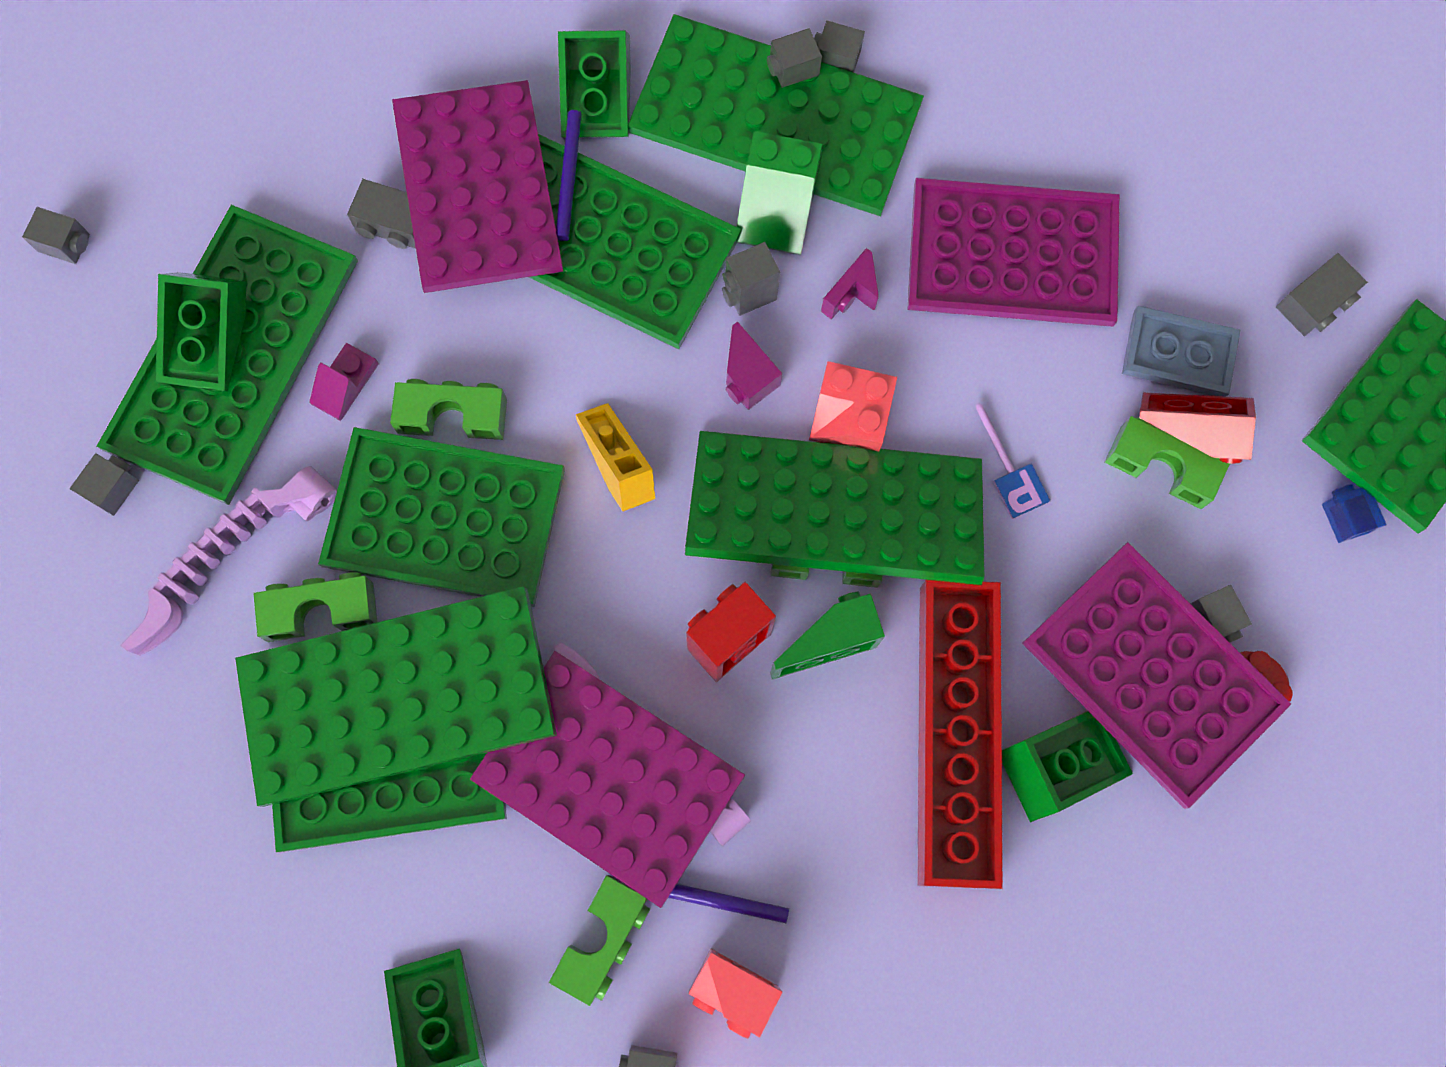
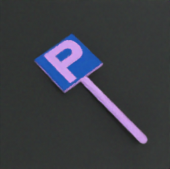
[976,403,1050,519]

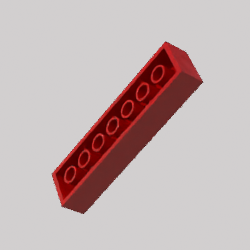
[918,580,1003,889]

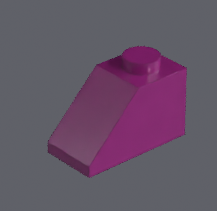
[726,321,782,410]

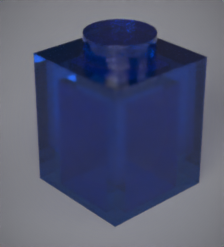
[1322,484,1387,543]

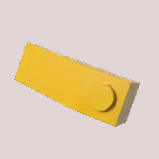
[576,403,655,512]

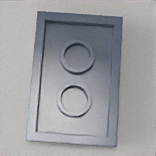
[1122,306,1241,397]

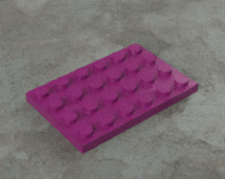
[392,80,563,293]
[907,178,1120,327]
[1022,542,1291,809]
[470,651,745,908]

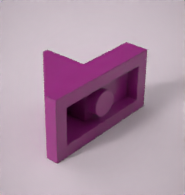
[821,248,878,320]
[309,343,379,421]

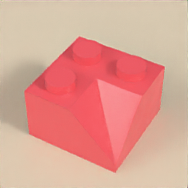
[809,361,897,452]
[689,949,782,1039]

